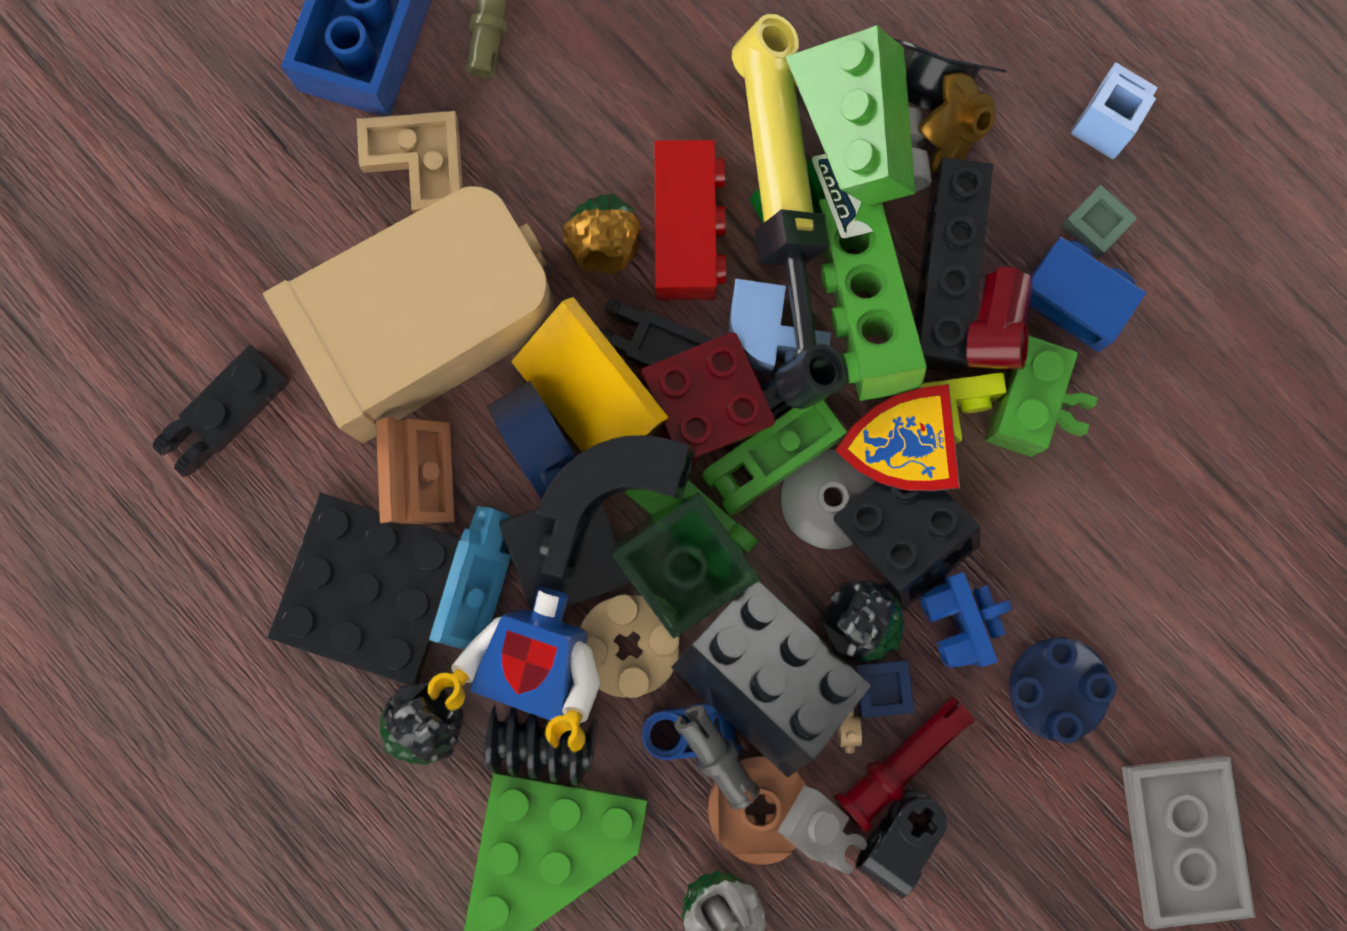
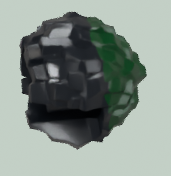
[820,579,904,661]
[379,682,464,765]

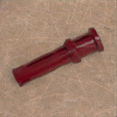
[833,697,975,833]

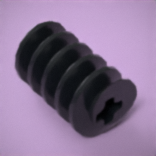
[484,705,598,785]

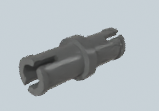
[675,705,760,810]

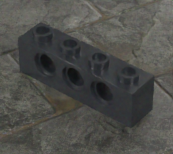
[914,157,993,373]

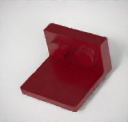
[639,332,775,467]

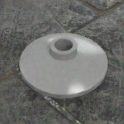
[780,449,876,550]

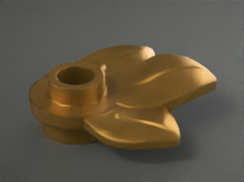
[918,72,996,172]

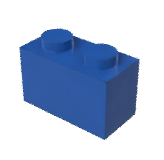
[1029,236,1147,352]

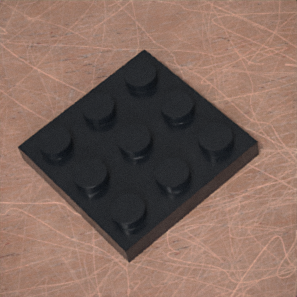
[267,492,461,685]

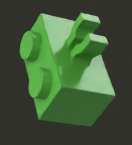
[984,336,1098,457]

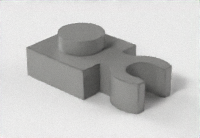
[777,786,867,874]

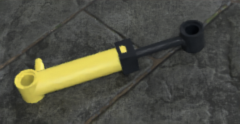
[732,14,847,409]

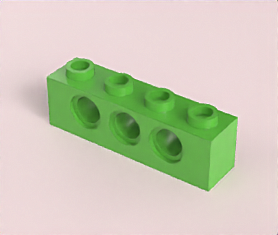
[818,199,927,401]

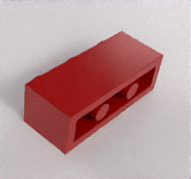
[654,140,726,300]

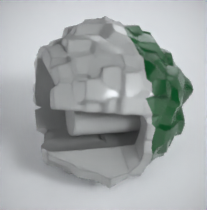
[681,870,766,931]

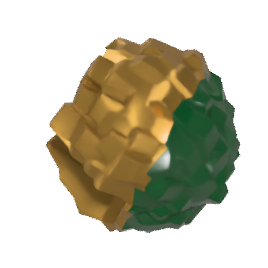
[562,194,642,275]

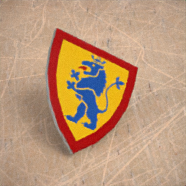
[835,384,960,491]

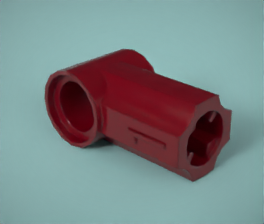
[967,267,1033,370]

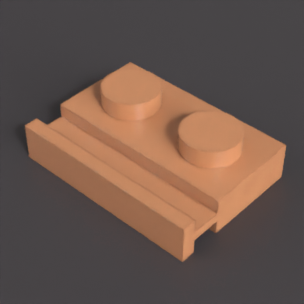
[376,417,455,524]

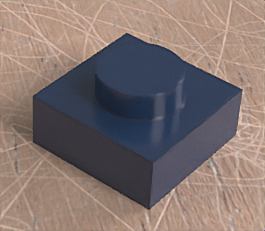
[854,660,914,718]

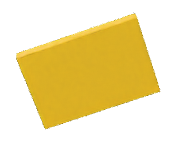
[511,297,669,452]

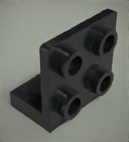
[833,481,980,610]

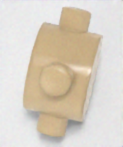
[837,709,862,754]

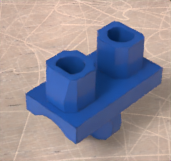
[919,572,1013,668]

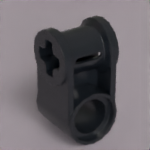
[855,790,947,899]

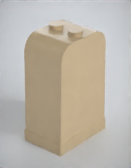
[262,186,555,444]

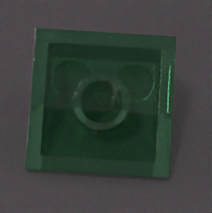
[611,492,761,639]

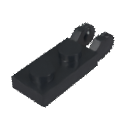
[598,300,713,367]
[152,344,290,477]

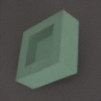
[1062,185,1137,258]

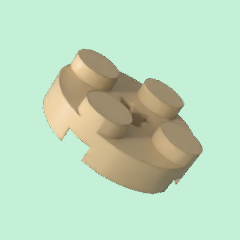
[580,595,679,698]

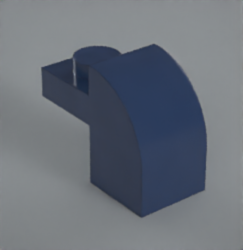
[487,381,575,500]

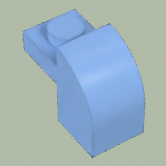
[1070,62,1158,160]
[729,279,831,375]

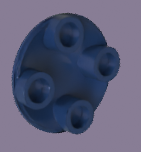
[1009,637,1116,743]

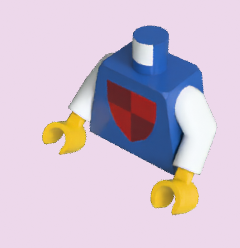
[428,588,601,752]

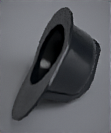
[893,38,1007,110]

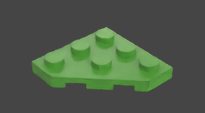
[464,772,648,931]

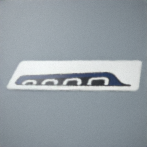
[812,154,873,238]

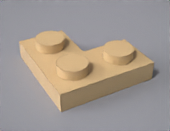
[356,111,463,213]

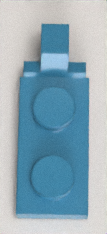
[429,506,511,650]

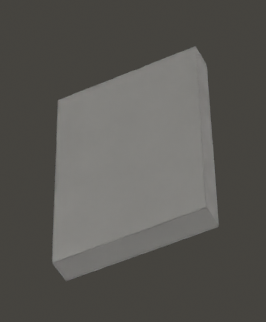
[1121,756,1255,929]

